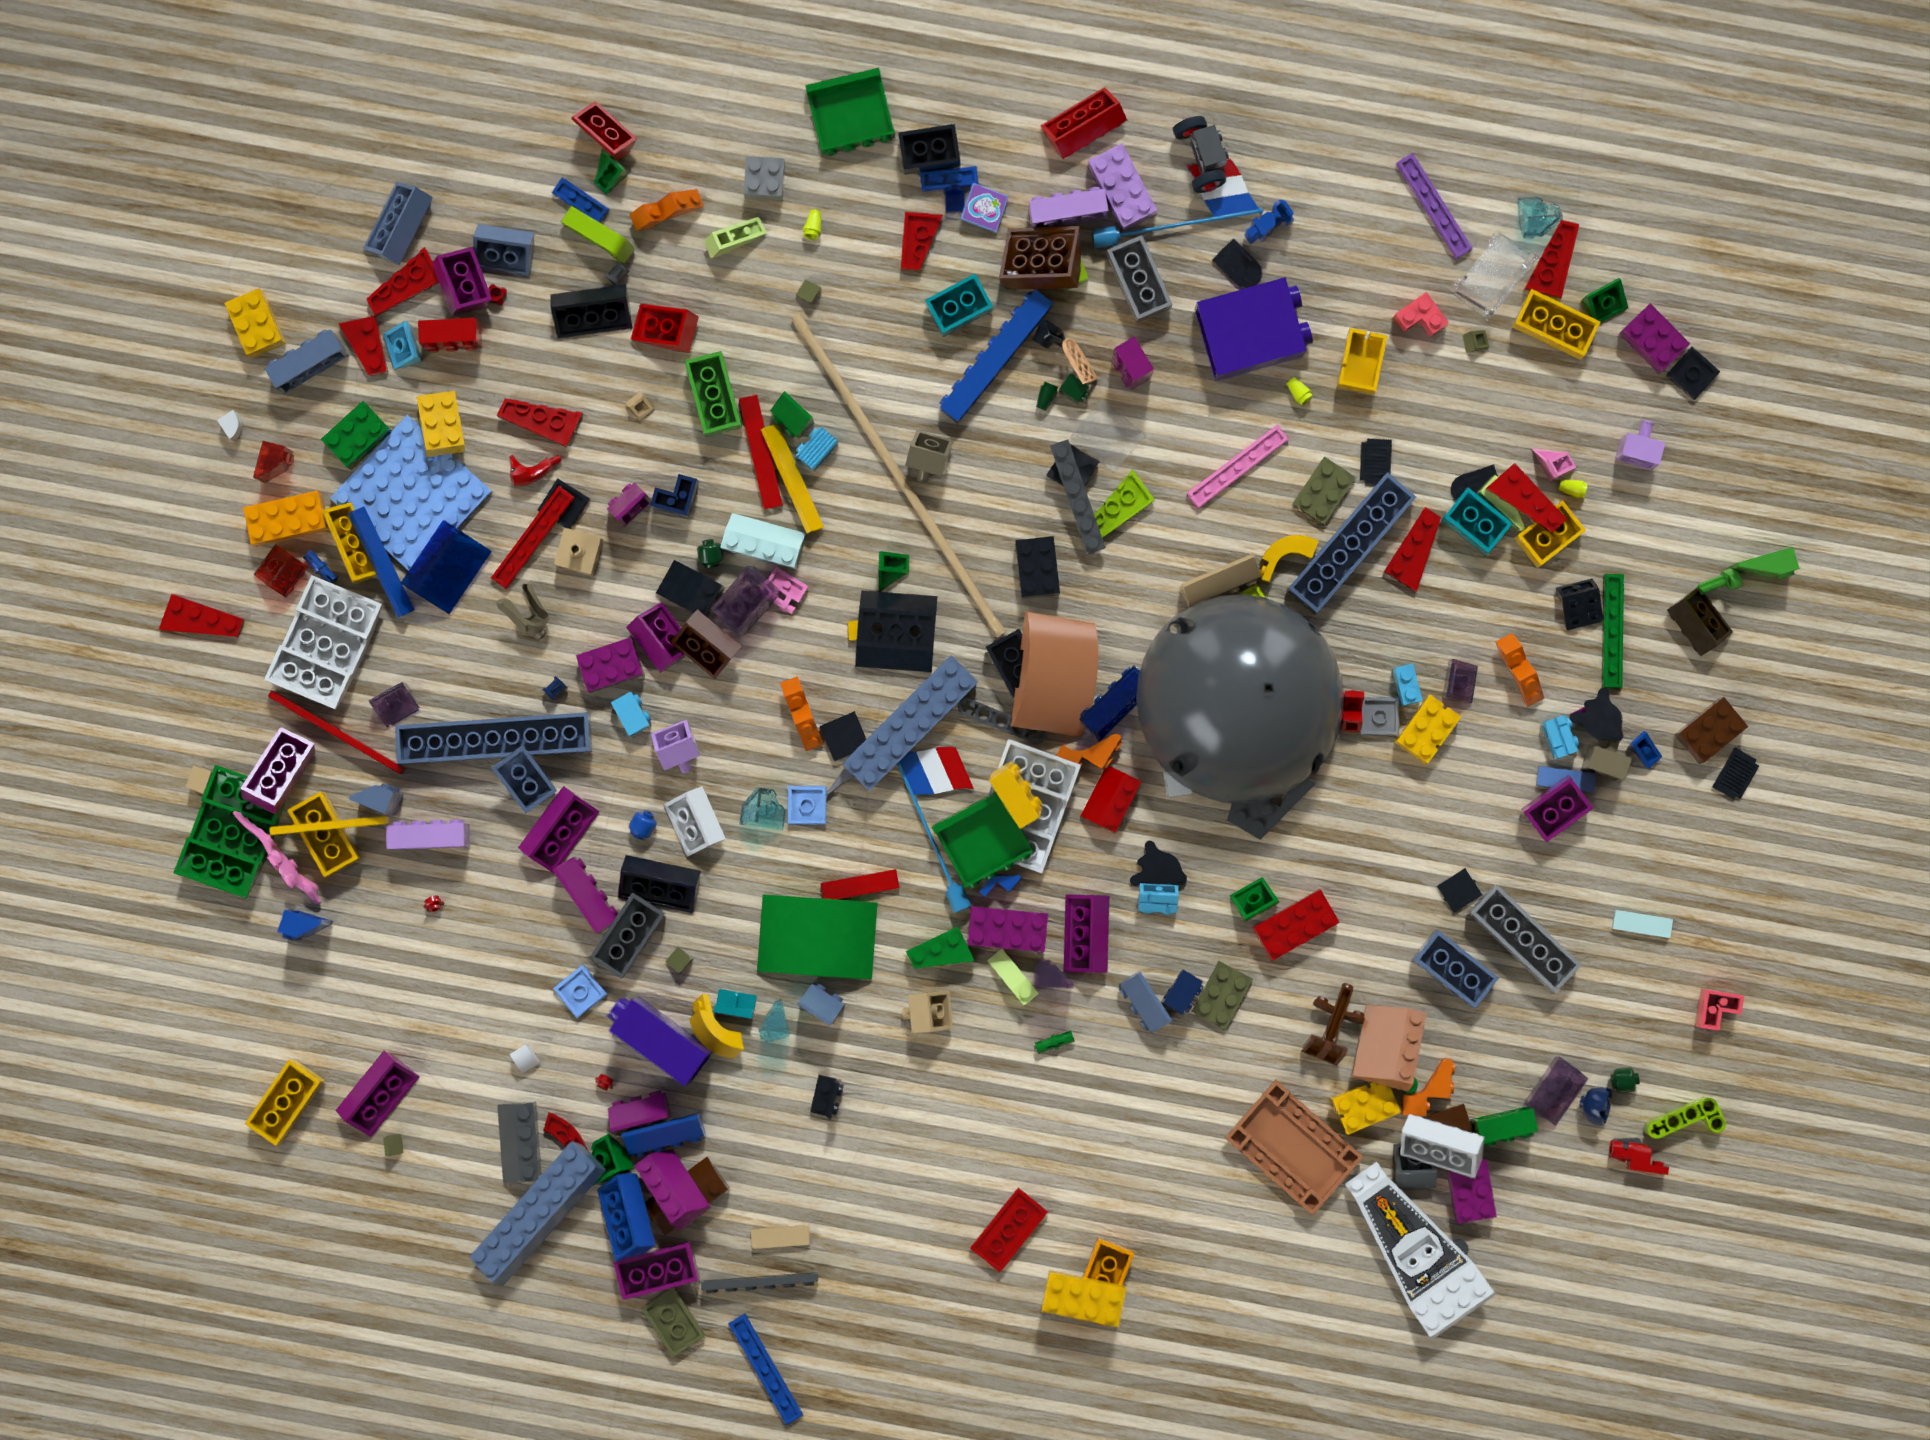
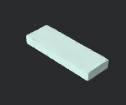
[1612,910,1673,938]

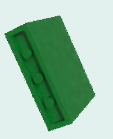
[805,68,896,156]
[931,792,1033,889]

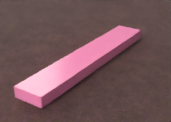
[1187,424,1289,509]

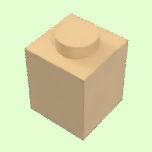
[186,765,212,796]

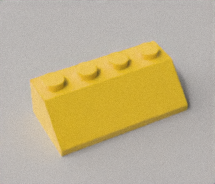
[322,502,377,584]

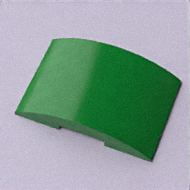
[173,765,286,899]
[757,894,878,979]

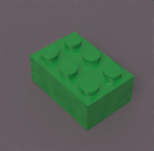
[321,401,392,470]
[1471,1106,1539,1147]

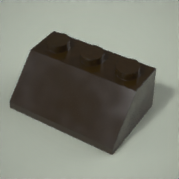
[1667,587,1733,656]

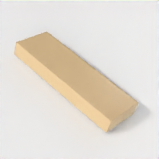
[751,1225,810,1249]

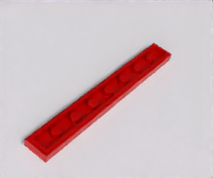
[268,690,406,774]

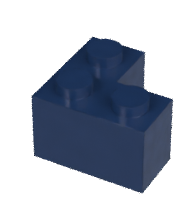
[650,474,699,518]
[1161,969,1204,1014]

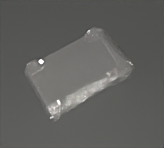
[1452,233,1539,321]

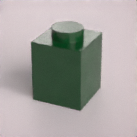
[1059,373,1090,404]

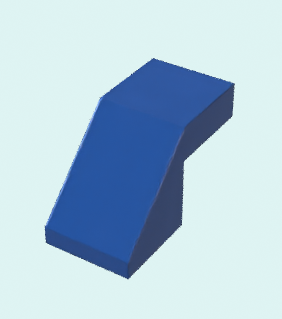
[979,875,1021,897]

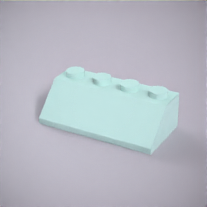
[720,513,806,570]

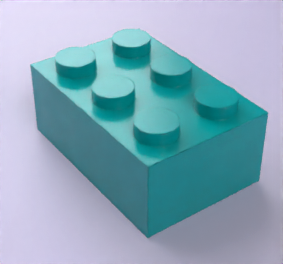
[925,273,993,337]
[1441,488,1513,555]

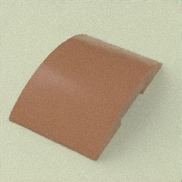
[1011,612,1098,737]

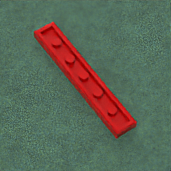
[739,394,783,510]
[491,486,575,589]

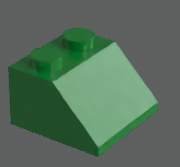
[770,391,814,439]

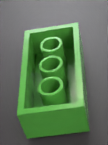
[685,351,743,437]

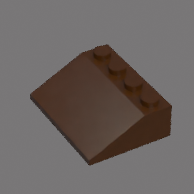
[999,226,1081,290]

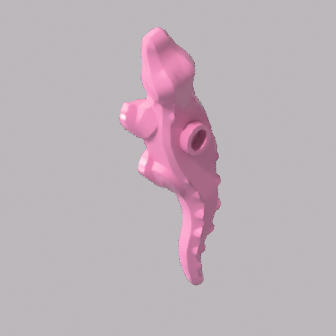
[233,811,321,904]

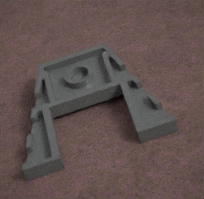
[1227,779,1316,840]

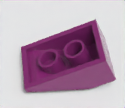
[607,483,651,527]

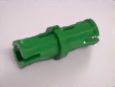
[1035,1030,1075,1054]

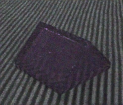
[1442,659,1478,704]
[368,682,420,728]

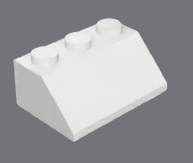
[664,787,726,857]

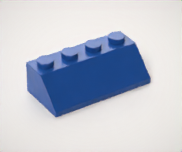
[622,1113,706,1157]
[597,1173,656,1262]

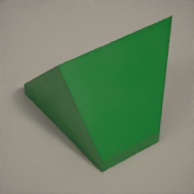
[593,149,627,195]
[879,551,909,592]

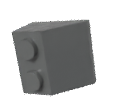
[1393,1144,1437,1189]

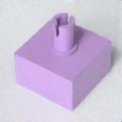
[1615,420,1665,470]
[651,719,700,773]

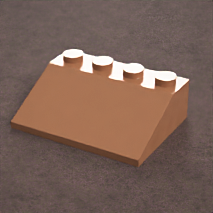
[1352,1005,1427,1092]

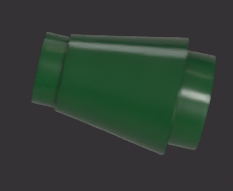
[1036,381,1058,411]

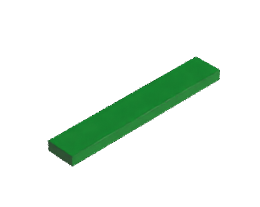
[1602,574,1624,689]

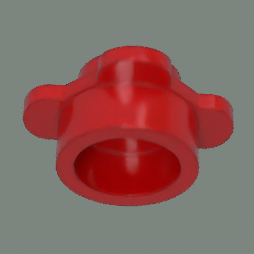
[489,284,507,306]
[423,895,445,912]
[595,1074,614,1091]

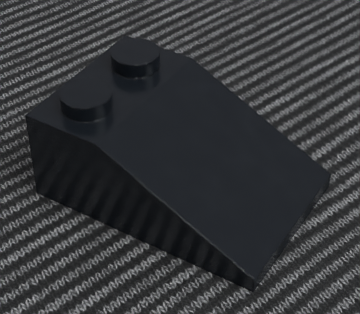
[656,560,724,618]

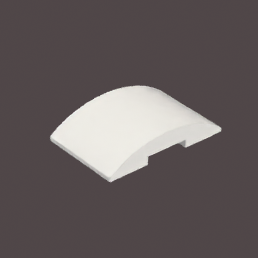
[264,575,382,710]
[988,739,1081,873]

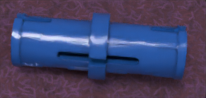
[303,550,338,584]

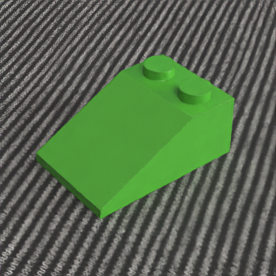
[1729,547,1800,580]

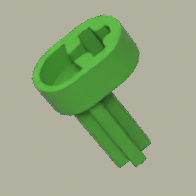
[1697,568,1743,595]

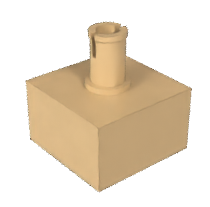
[554,528,603,577]
[902,990,953,1033]

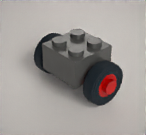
[1173,116,1229,193]

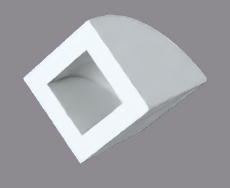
[217,410,242,442]
[510,1044,540,1073]

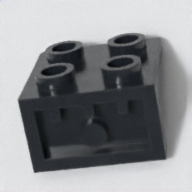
[1555,578,1603,630]
[810,1074,844,1119]

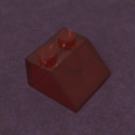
[253,441,294,484]
[253,543,308,598]

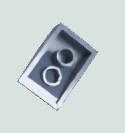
[491,745,557,813]
[798,983,845,1025]

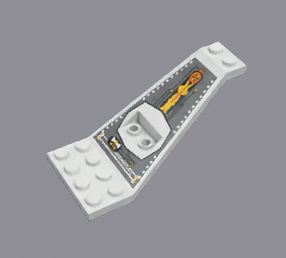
[1345,1162,1496,1340]

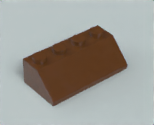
[645,1156,730,1236]

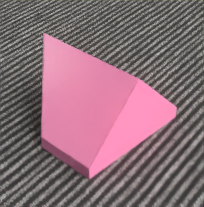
[1532,449,1577,482]

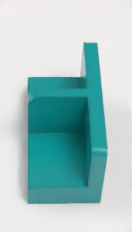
[714,989,757,1019]

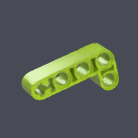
[560,206,635,264]
[1644,1097,1726,1139]

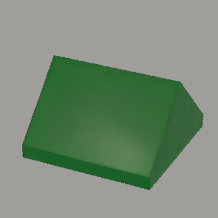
[1581,278,1629,323]
[1229,877,1280,922]

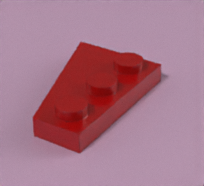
[901,212,943,271]
[338,316,388,376]

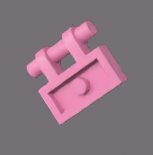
[759,567,809,614]

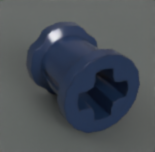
[542,676,568,701]

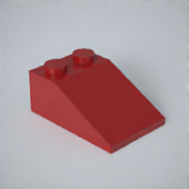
[631,303,699,353]

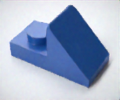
[1628,731,1662,769]

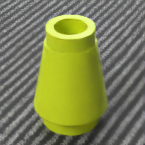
[802,210,821,240]
[1286,377,1313,406]
[1558,479,1588,499]

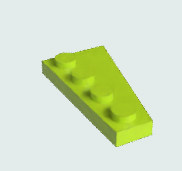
[1094,469,1155,538]

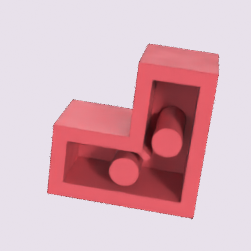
[1393,292,1449,337]
[1695,989,1744,1031]

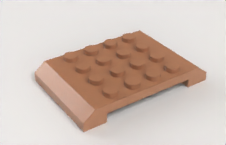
[1224,1079,1363,1216]

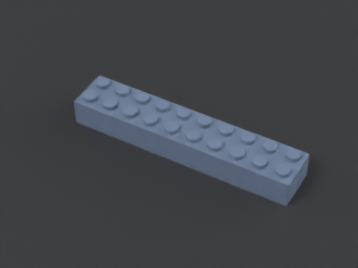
[395,712,592,765]

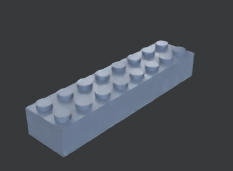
[1286,472,1416,615]
[842,655,978,792]
[469,1141,606,1286]

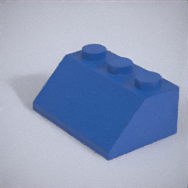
[277,910,333,940]

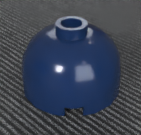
[1579,1086,1613,1127]

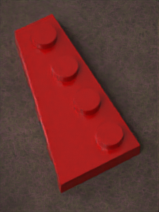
[366,247,439,317]
[497,398,583,448]

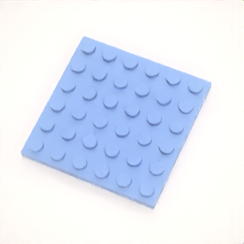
[330,414,492,576]

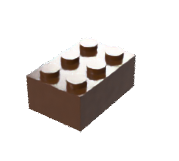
[670,610,742,679]
[1675,697,1748,764]

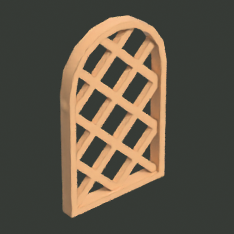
[1062,338,1098,384]

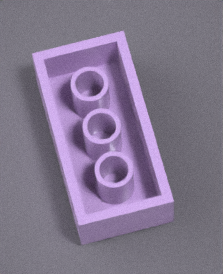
[1088,144,1157,232]
[1028,187,1108,228]
[386,819,470,850]

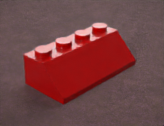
[1040,87,1128,159]

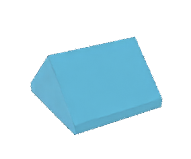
[383,321,423,370]

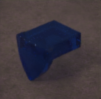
[943,184,966,213]

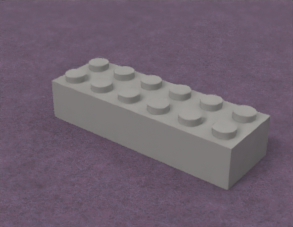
[1467,884,1582,993]

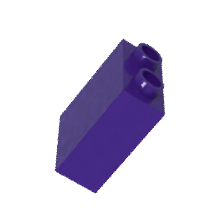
[1194,277,1313,381]
[607,997,713,1086]

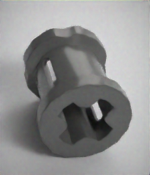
[605,261,629,285]

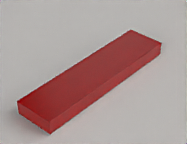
[821,869,900,900]

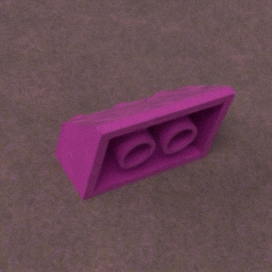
[626,602,686,673]
[608,1090,671,1132]

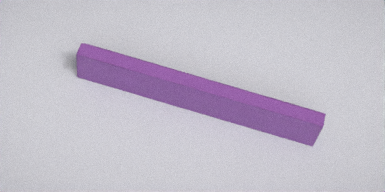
[1396,153,1473,260]

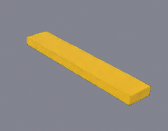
[761,424,824,534]
[270,816,390,835]

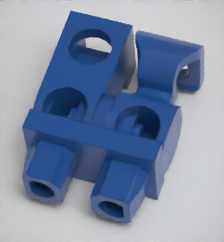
[1244,200,1294,244]

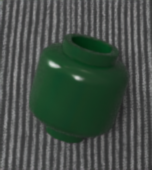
[697,539,723,568]
[1611,1067,1640,1093]

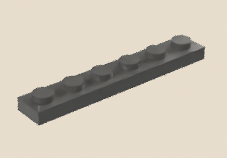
[1050,439,1106,555]
[701,1272,819,1293]

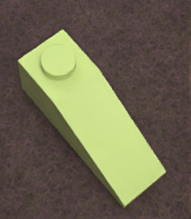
[704,217,767,258]
[1476,475,1525,532]
[987,949,1039,1005]

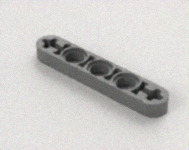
[958,698,1046,745]

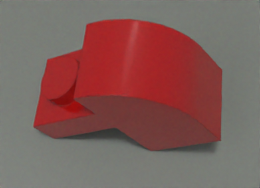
[1341,690,1364,733]

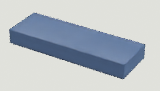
[1536,766,1596,793]

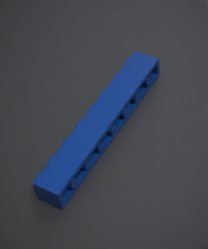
[940,289,1053,424]

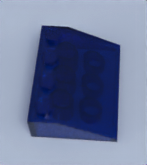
[401,519,492,614]

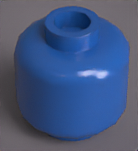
[629,810,657,840]

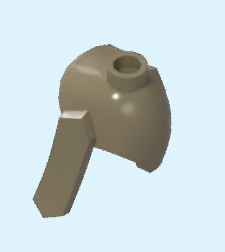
[496,584,550,640]

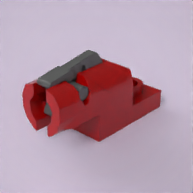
[1609,1138,1669,1175]

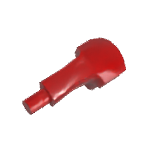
[509,455,562,486]

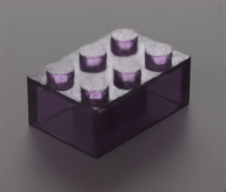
[711,566,782,635]

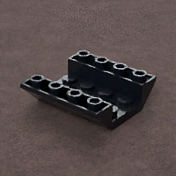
[855,590,938,672]

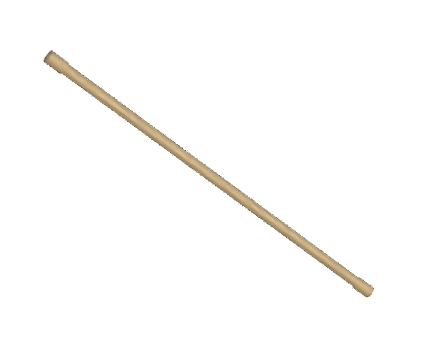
[791,313,1006,638]

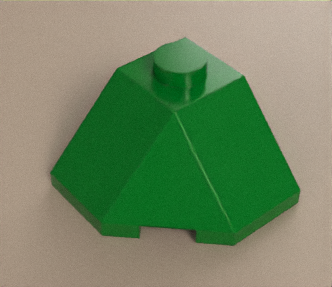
[591,1134,634,1185]

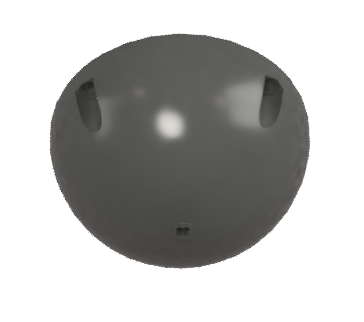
[1136,594,1344,804]

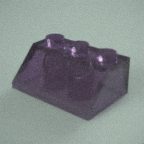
[1034,959,1074,989]
[1523,1056,1588,1126]

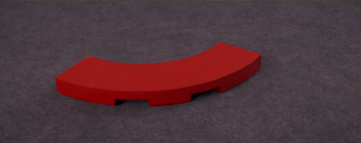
[543,1112,588,1150]

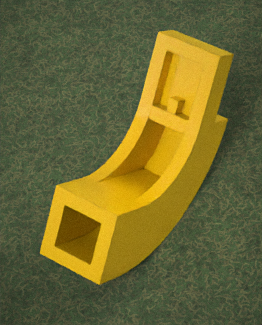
[1260,535,1319,584]
[689,994,744,1059]

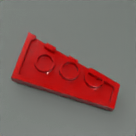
[1524,220,1580,299]
[1486,463,1567,533]
[1383,507,1441,592]
[158,594,245,637]

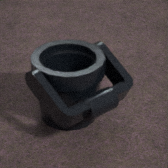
[1033,318,1066,349]

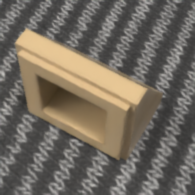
[626,392,654,420]

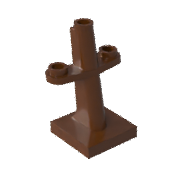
[1301,983,1365,1066]

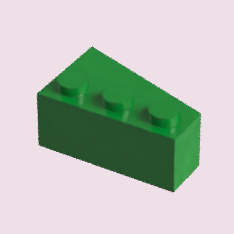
[906,926,975,969]

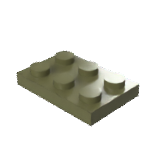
[1292,456,1356,525]
[1191,961,1253,1030]
[641,1287,705,1358]

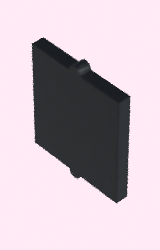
[1437,868,1482,913]

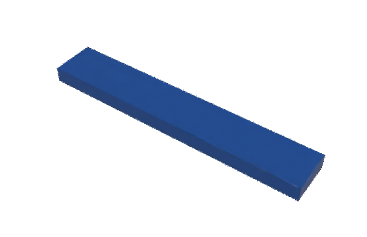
[348,507,415,618]
[728,1313,803,1425]

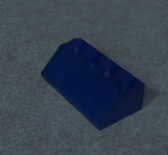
[1079,666,1140,742]

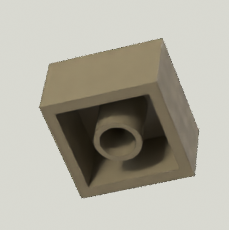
[905,430,953,483]
[1581,740,1632,782]

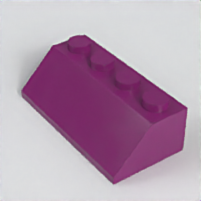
[518,786,600,873]
[552,857,619,933]
[1064,894,1110,973]
[335,1050,420,1137]
[635,1149,711,1231]

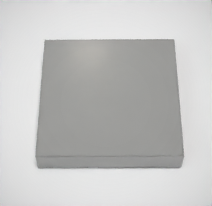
[1360,697,1399,736]

